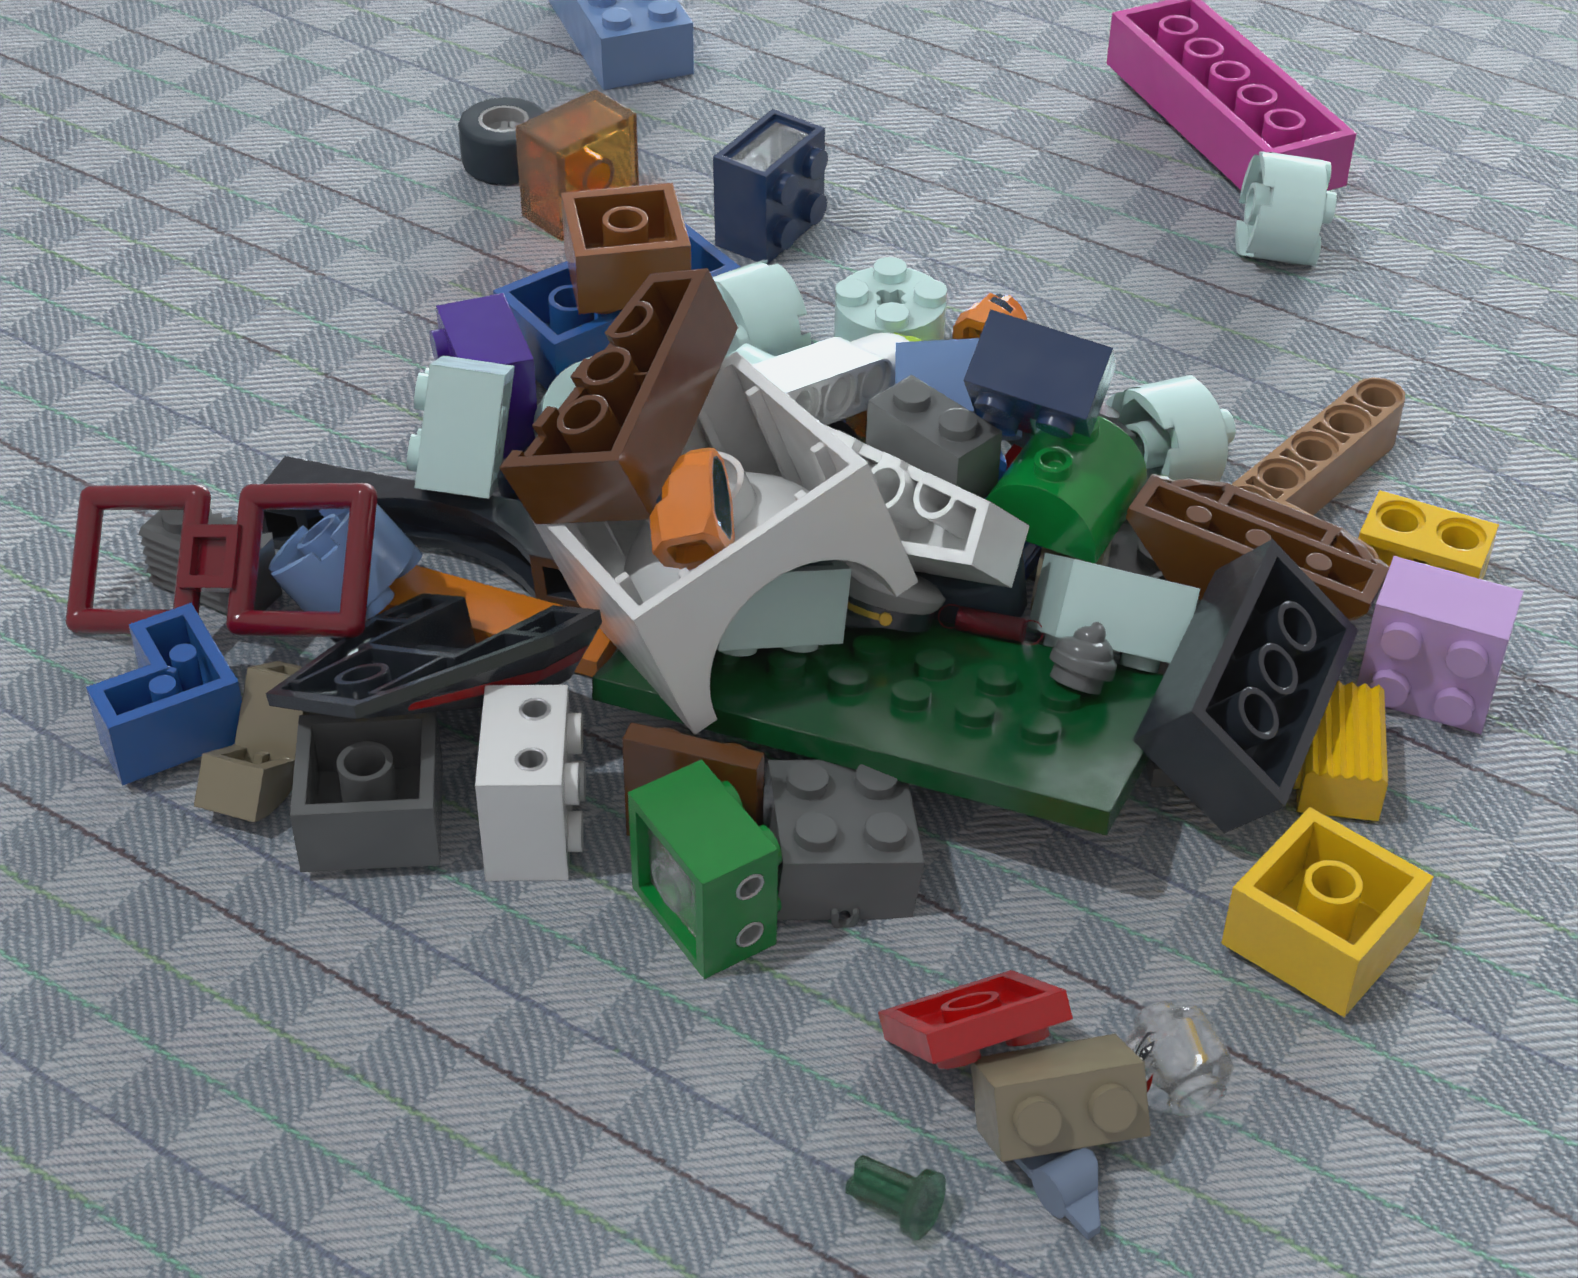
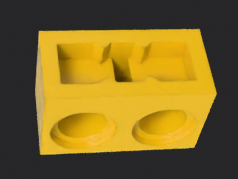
[1358,490,1499,588]

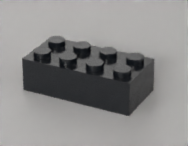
[1133,539,1358,834]

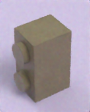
[971,1034,1151,1162]

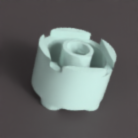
[1235,151,1337,266]
[834,257,947,342]
[713,260,811,359]
[1105,375,1236,482]

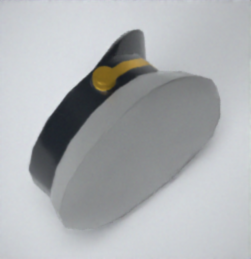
[842,560,946,632]

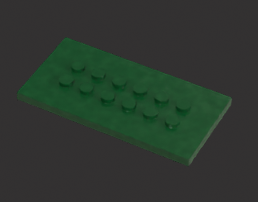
[592,619,1164,836]

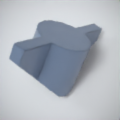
[1014,1147,1101,1240]

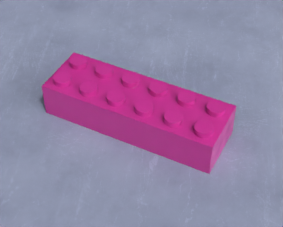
[1106,0,1356,191]

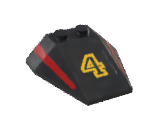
[266,593,602,719]

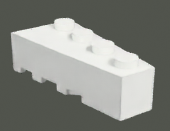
[822,423,1029,588]

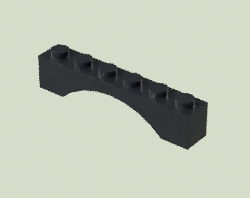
[262,456,581,608]

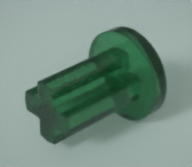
[845,1155,946,1240]

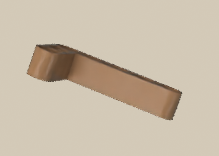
[1231,377,1405,621]

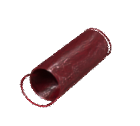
[938,604,1044,645]

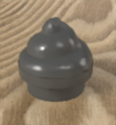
[1049,622,1117,695]

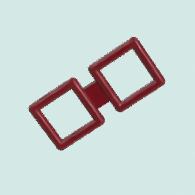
[65,483,377,638]

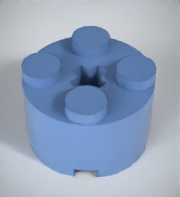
[269,504,423,619]

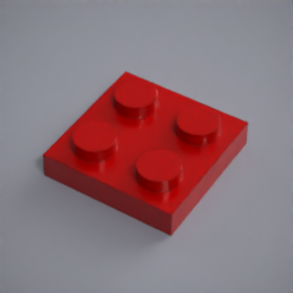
[878,970,1073,1069]

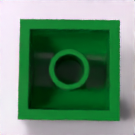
[985,416,1147,564]

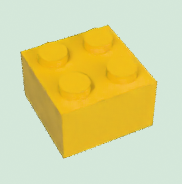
[1221,807,1434,1017]

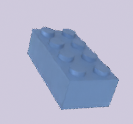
[548,0,694,90]

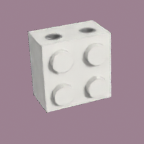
[475,685,586,881]

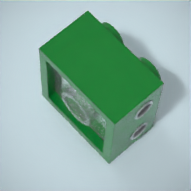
[628,759,782,979]

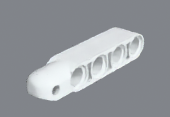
[753,332,909,425]

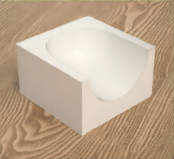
[529,351,918,735]

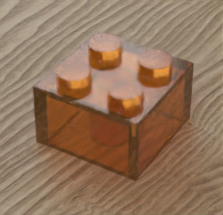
[515,89,639,241]

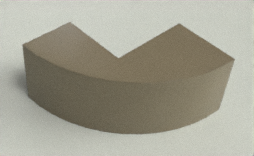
[194,661,319,822]

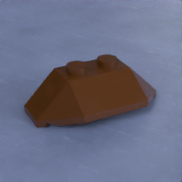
[1126,474,1389,619]

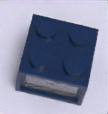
[713,109,828,265]

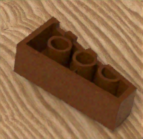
[499,268,738,525]

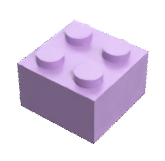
[1357,556,1524,735]

